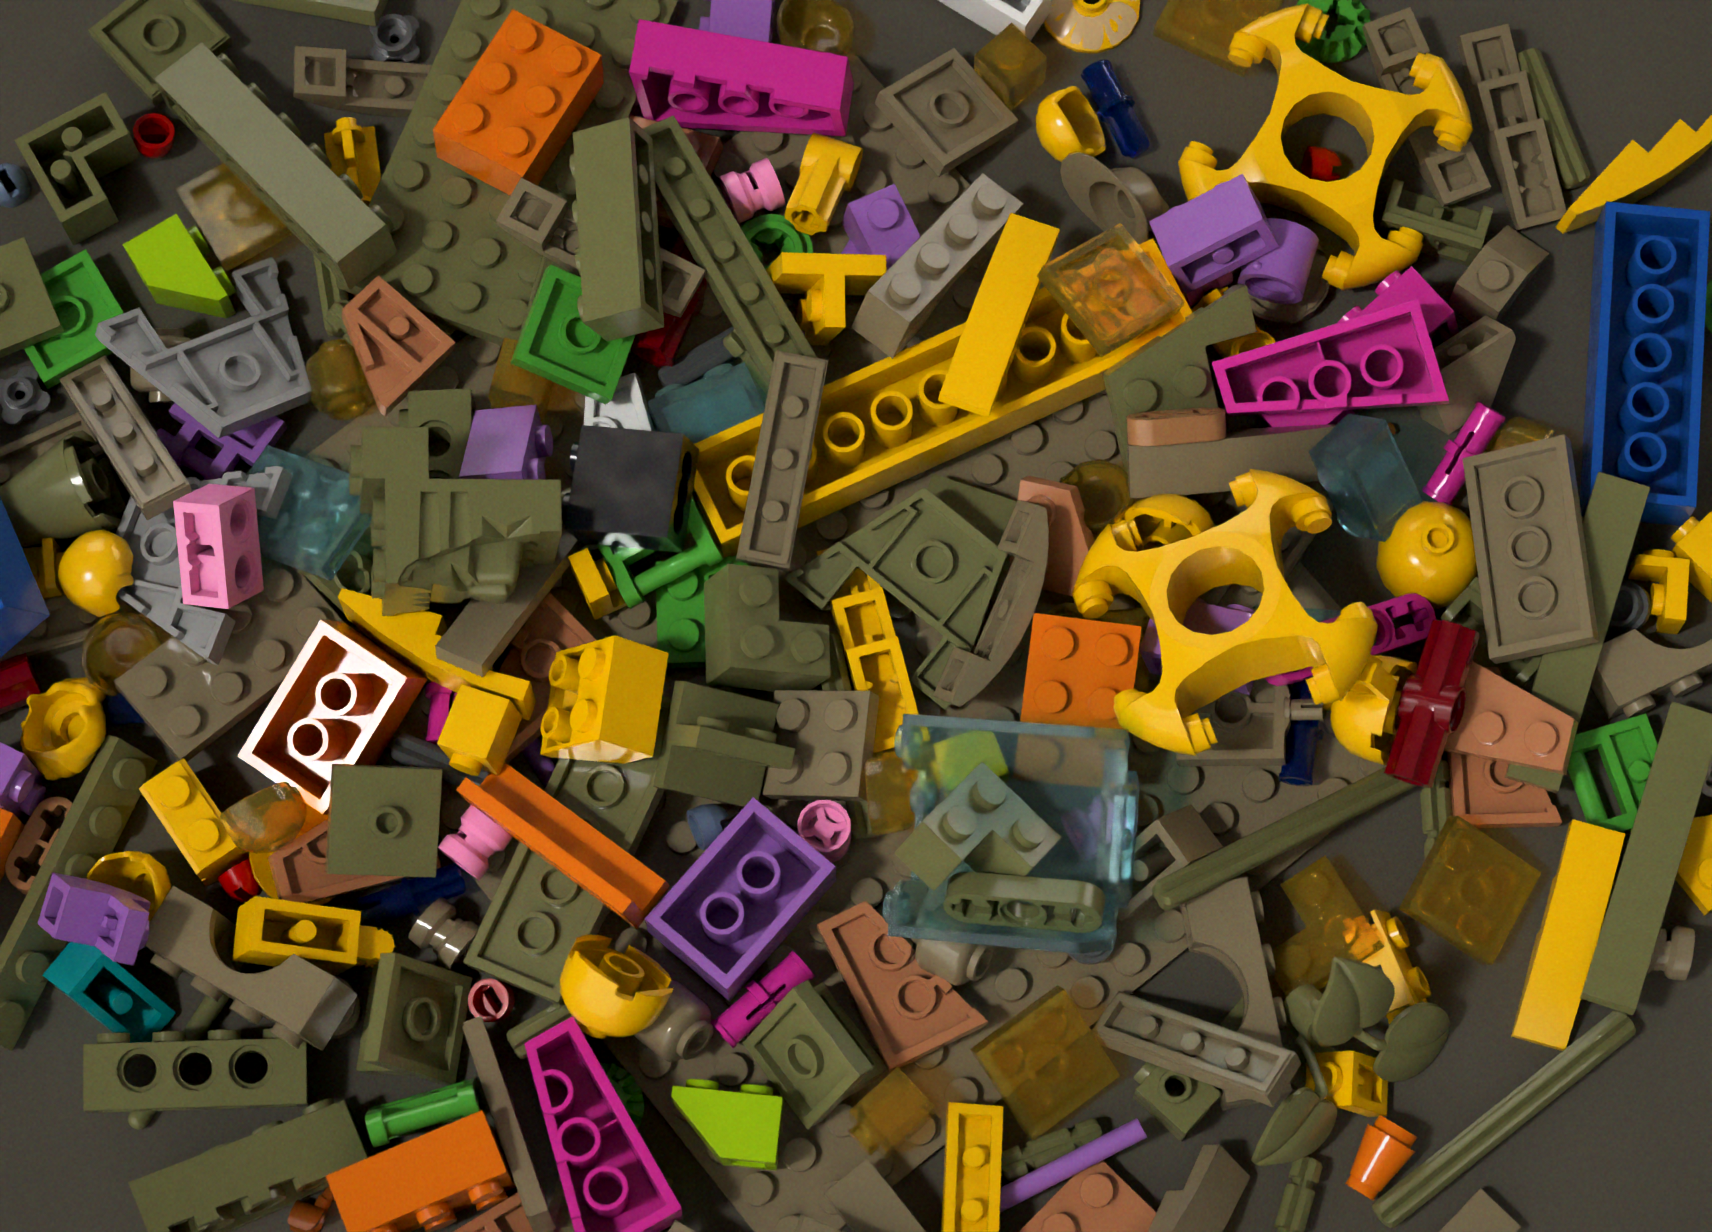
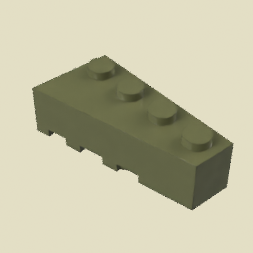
[128,1098,371,1232]

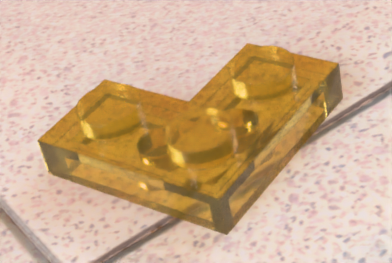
[1272,855,1385,997]

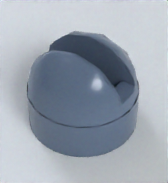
[0,163,31,208]
[687,803,730,851]

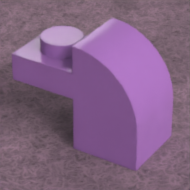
[37,872,151,965]

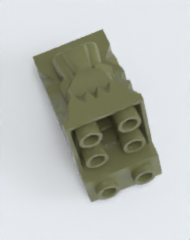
[349,426,562,616]

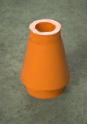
[1345,1115,1417,1201]

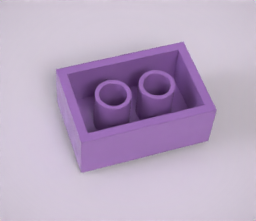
[645,797,836,1002]

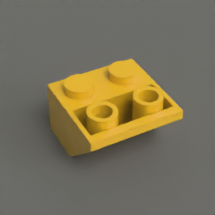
[540,635,669,764]

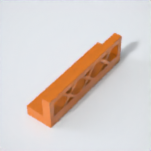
[456,762,670,929]

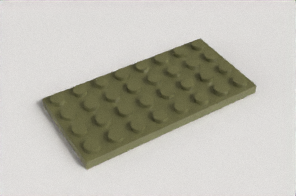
[336,0,678,351]

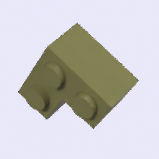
[14,92,141,246]
[704,564,830,691]
[894,762,1062,891]

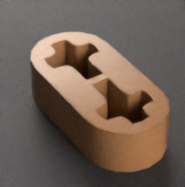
[1127,407,1227,446]
[5,796,73,895]

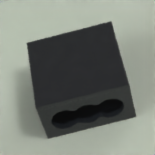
[561,425,699,553]

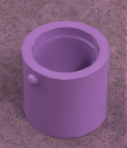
[1238,218,1319,304]

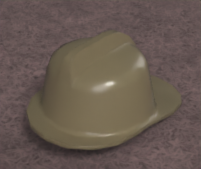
[1060,152,1169,251]

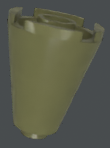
[0,430,126,548]

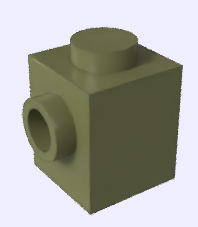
[1132,1062,1222,1142]

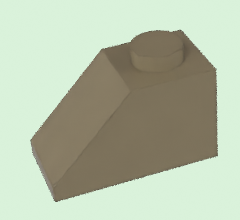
[1448,225,1549,323]
[1417,315,1516,435]
[1090,804,1223,922]

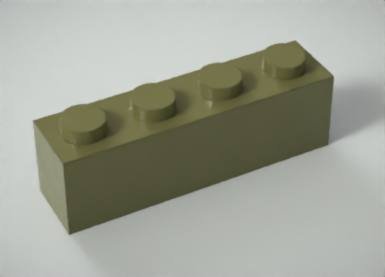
[569,117,664,342]

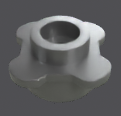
[369,14,420,63]
[0,366,51,425]

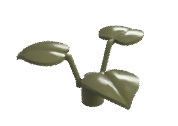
[1251,957,1451,1166]

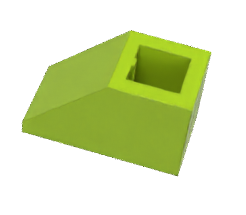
[123,213,236,319]
[671,1079,784,1171]

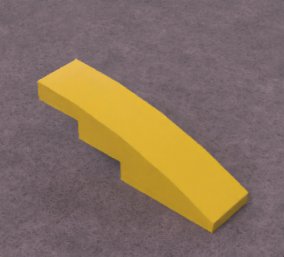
[1555,115,1712,234]
[938,213,1060,418]
[816,549,925,754]
[338,588,536,721]
[1511,819,1625,1051]

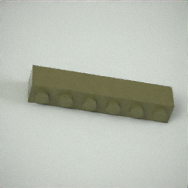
[154,42,398,290]

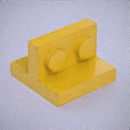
[766,252,887,345]

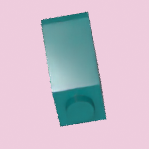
[42,942,176,1043]

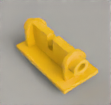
[324,117,381,206]
[1347,910,1431,1024]

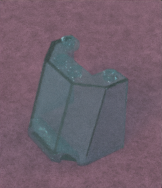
[883,714,1140,954]

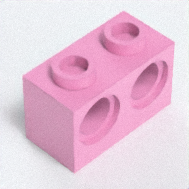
[173,484,264,609]

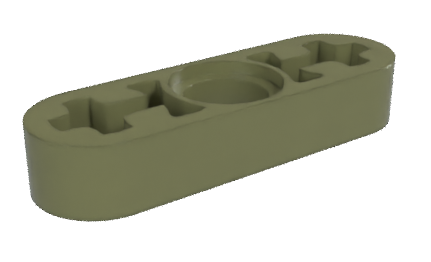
[943,872,1106,933]

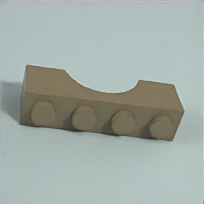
[851,173,1024,359]
[1591,629,1712,720]
[1180,877,1298,1111]
[145,886,358,1051]

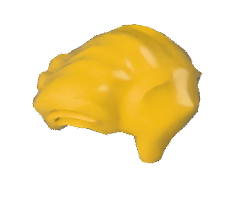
[21,677,107,781]

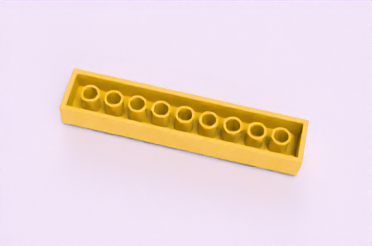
[693,238,1193,557]

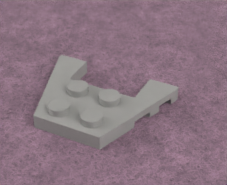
[95,257,312,438]
[116,466,293,665]

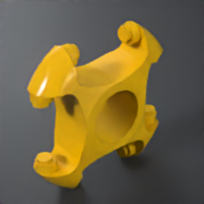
[1178,3,1473,291]
[1072,468,1378,756]

